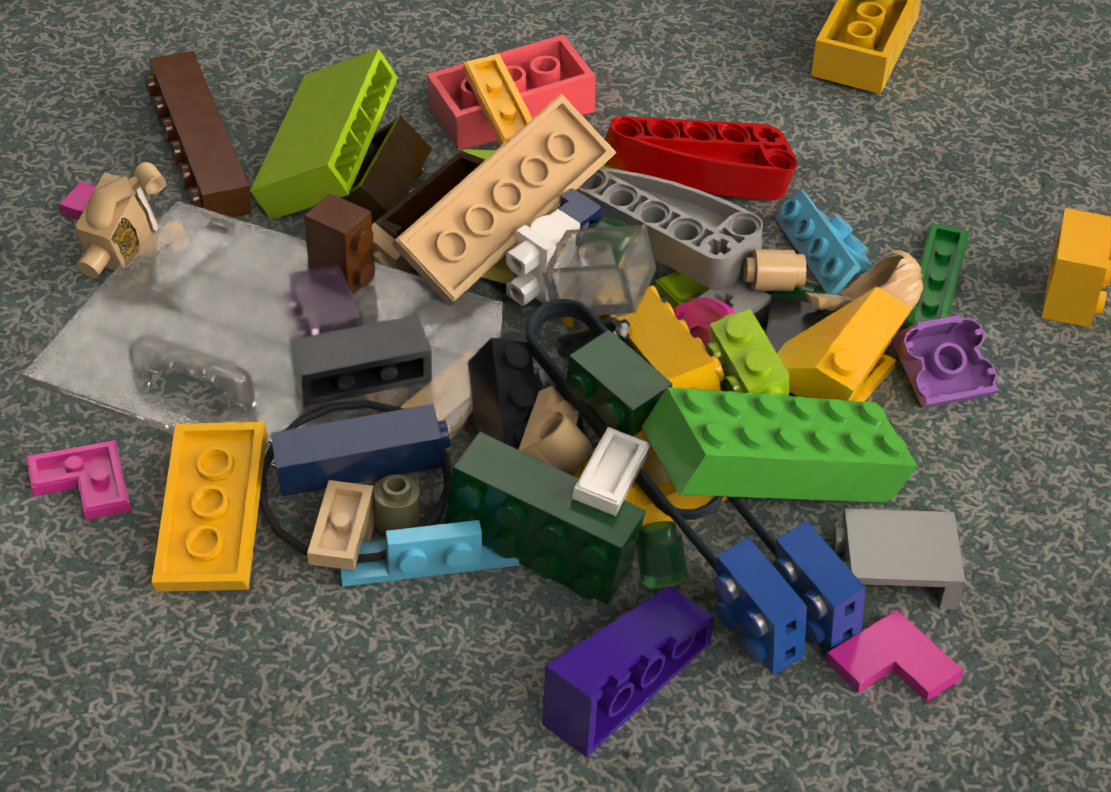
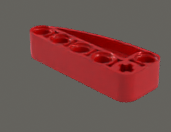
[604,116,798,200]

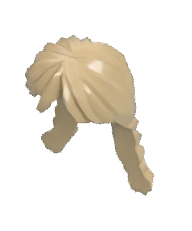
[806,250,923,311]

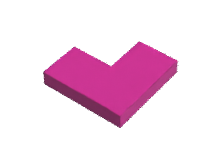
[26,440,131,520]
[826,610,963,702]

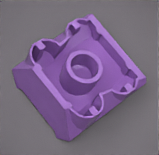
[891,315,1000,408]

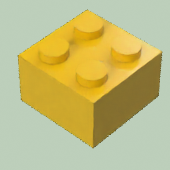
[1042,208,1111,328]

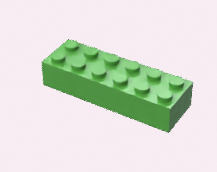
[642,387,918,503]

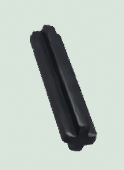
[558,317,630,357]

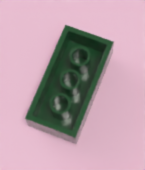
[445,432,646,604]

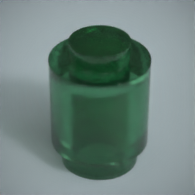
[635,521,688,594]

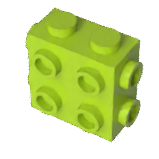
[706,309,789,396]

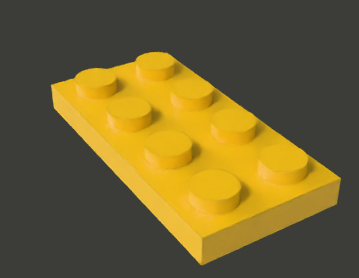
[152,422,268,592]

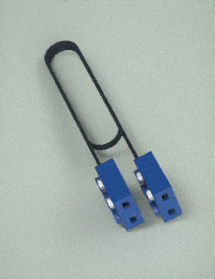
[526,299,866,675]

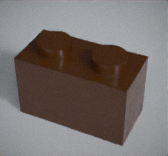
[304,193,375,299]

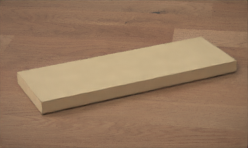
[392,93,617,306]

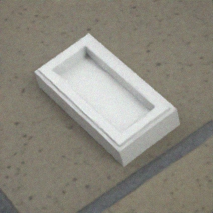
[572,427,651,516]

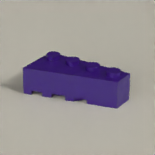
[542,586,714,757]

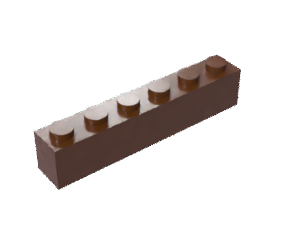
[145,51,252,223]

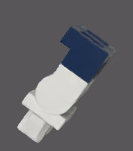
[506,188,602,306]

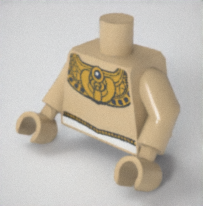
[75,162,192,278]

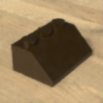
[340,116,432,224]

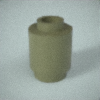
[374,474,420,536]

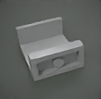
[832,508,965,610]

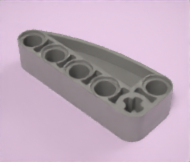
[576,168,763,290]

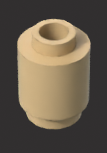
[743,249,806,291]

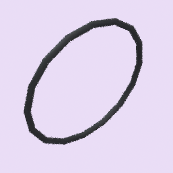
[259,400,452,563]

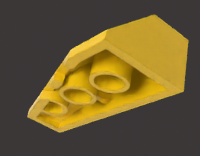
[777,287,913,401]

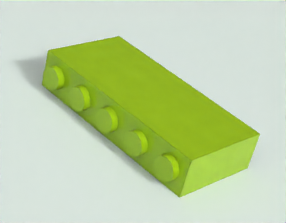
[250,48,398,219]

